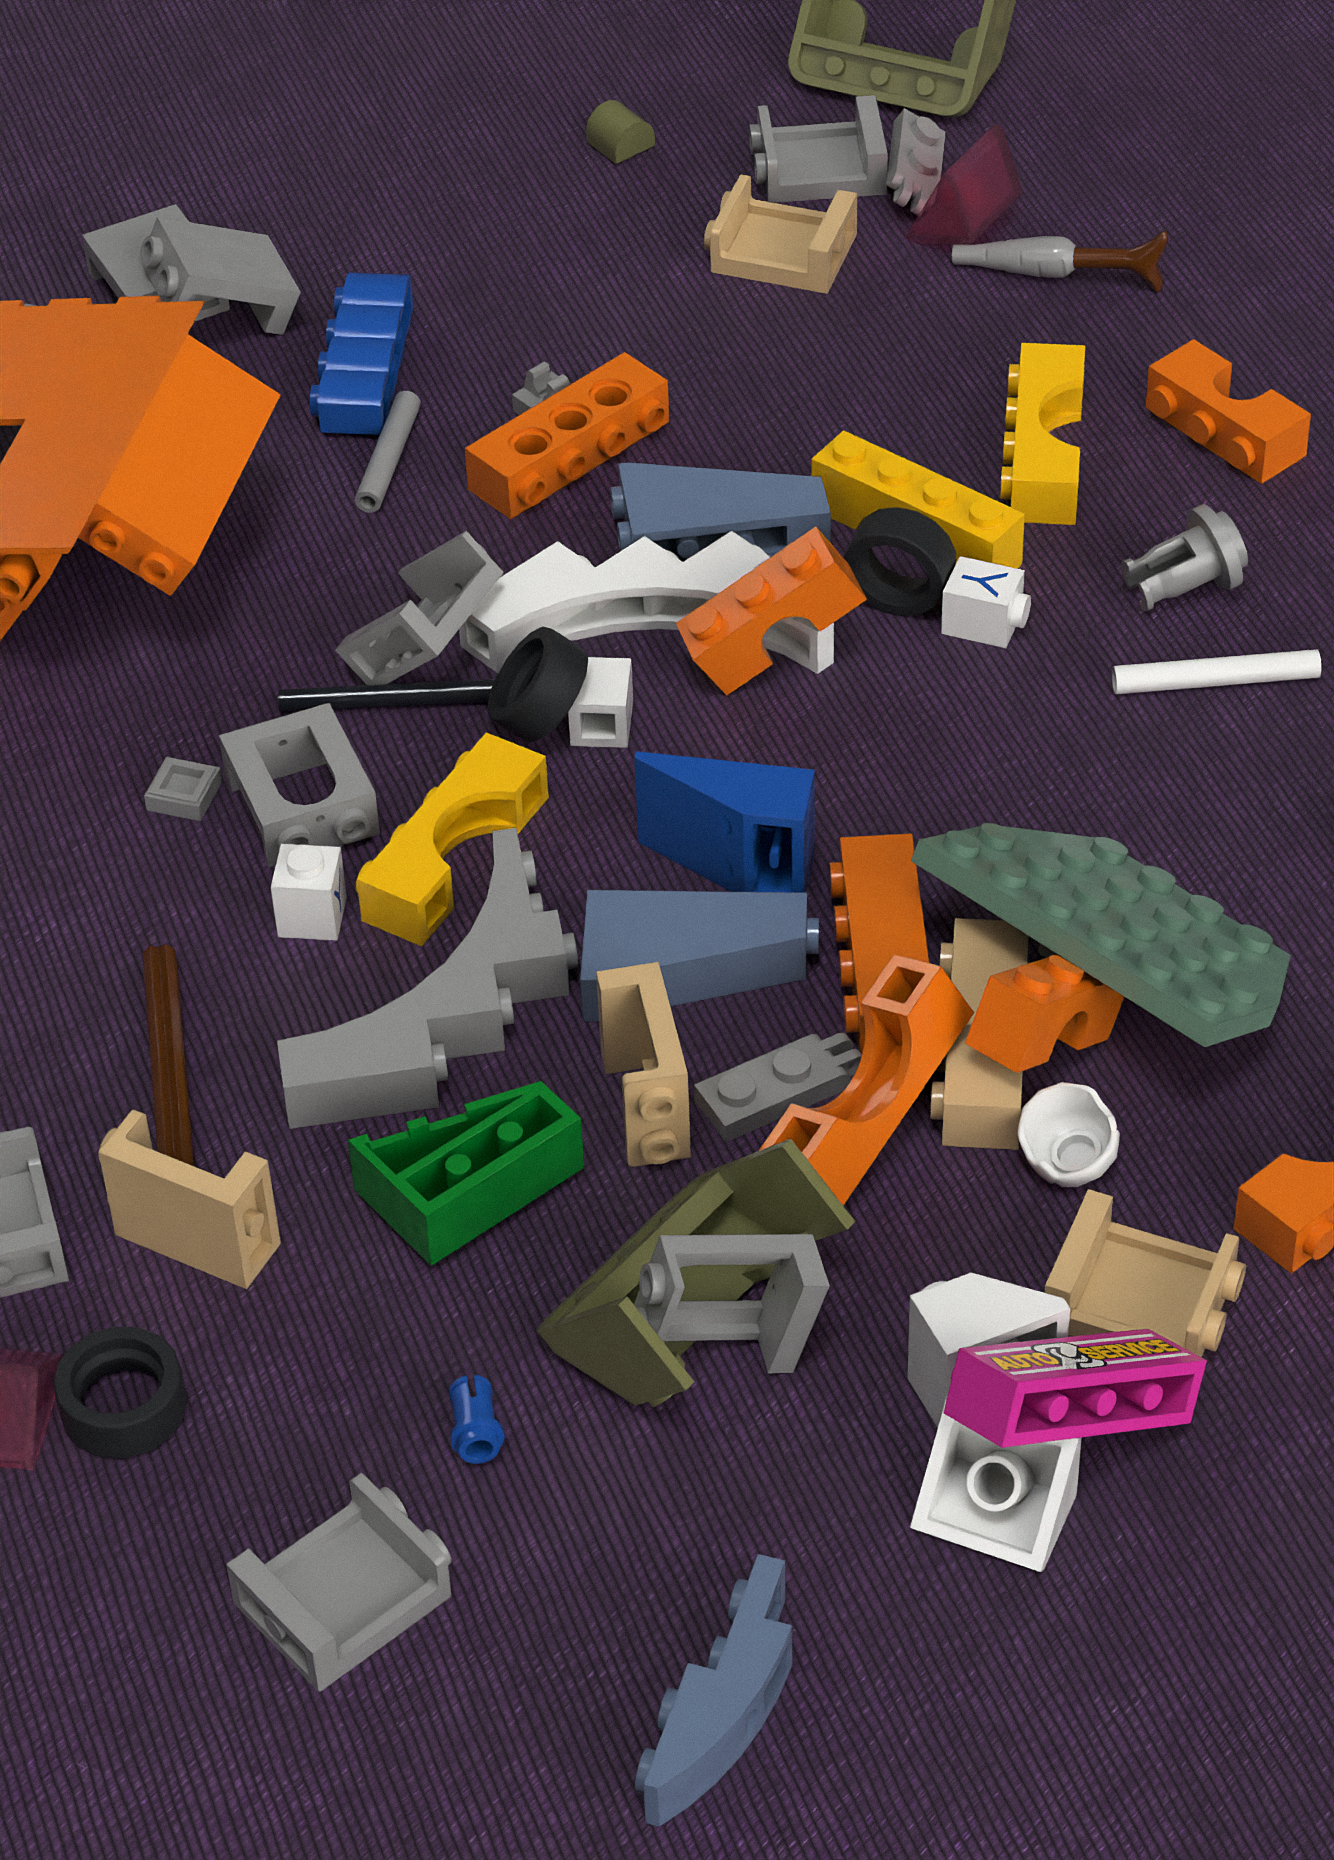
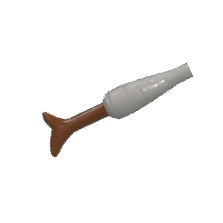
[952,230,1169,292]

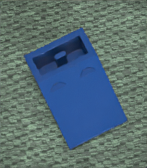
[634,751,815,893]

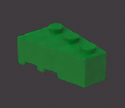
[347,1081,584,1266]

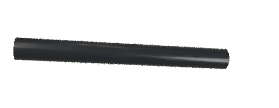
[278,679,495,712]

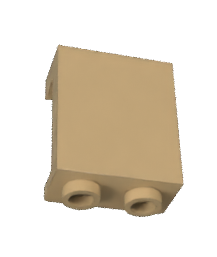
[704,174,857,294]
[596,962,691,1167]
[98,1110,281,1289]
[1045,1189,1246,1357]

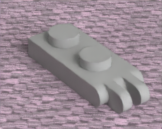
[886,108,945,217]
[694,1033,862,1143]

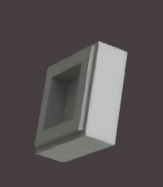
[144,757,222,821]

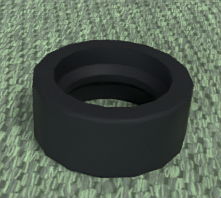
[844,507,956,616]
[487,626,588,742]
[53,1326,187,1458]

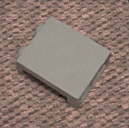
[749,95,888,203]
[82,204,230,322]
[140,217,301,335]
[0,1127,69,1298]
[226,1473,452,1693]

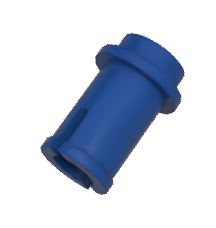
[448,1375,505,1464]

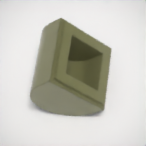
[586,100,655,164]

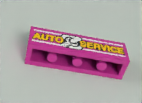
[943,1329,1207,1448]

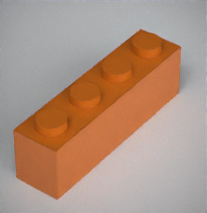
[829,833,929,1054]

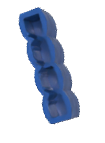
[310,272,413,435]

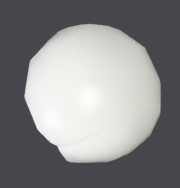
[1018,1082,1120,1187]

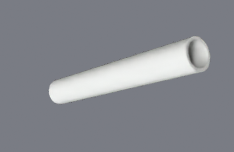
[1112,649,1321,695]

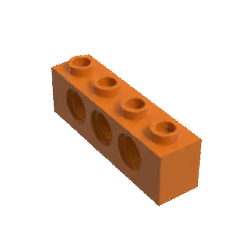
[465,352,669,520]

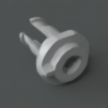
[1121,504,1248,612]

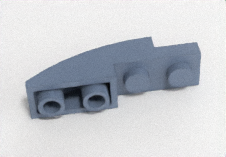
[635,1554,792,1827]

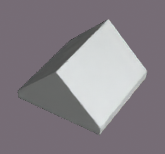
[910,1395,1082,1572]

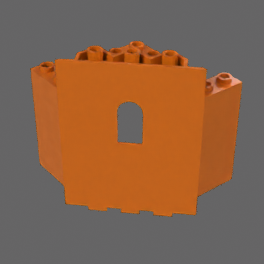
[0,296,281,641]

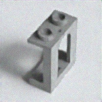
[335,531,504,685]
[219,703,380,868]
[634,1234,830,1373]

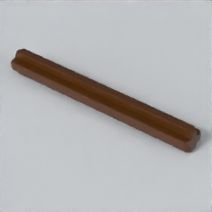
[142,944,194,1166]

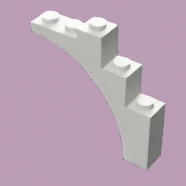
[459,531,834,674]

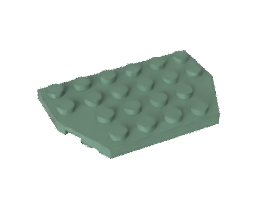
[911,823,1291,1047]

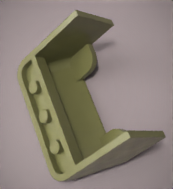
[788,0,1016,118]
[536,1139,855,1407]

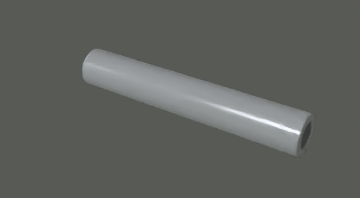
[354,391,421,513]

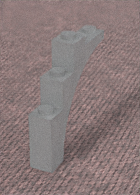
[277,828,578,1129]

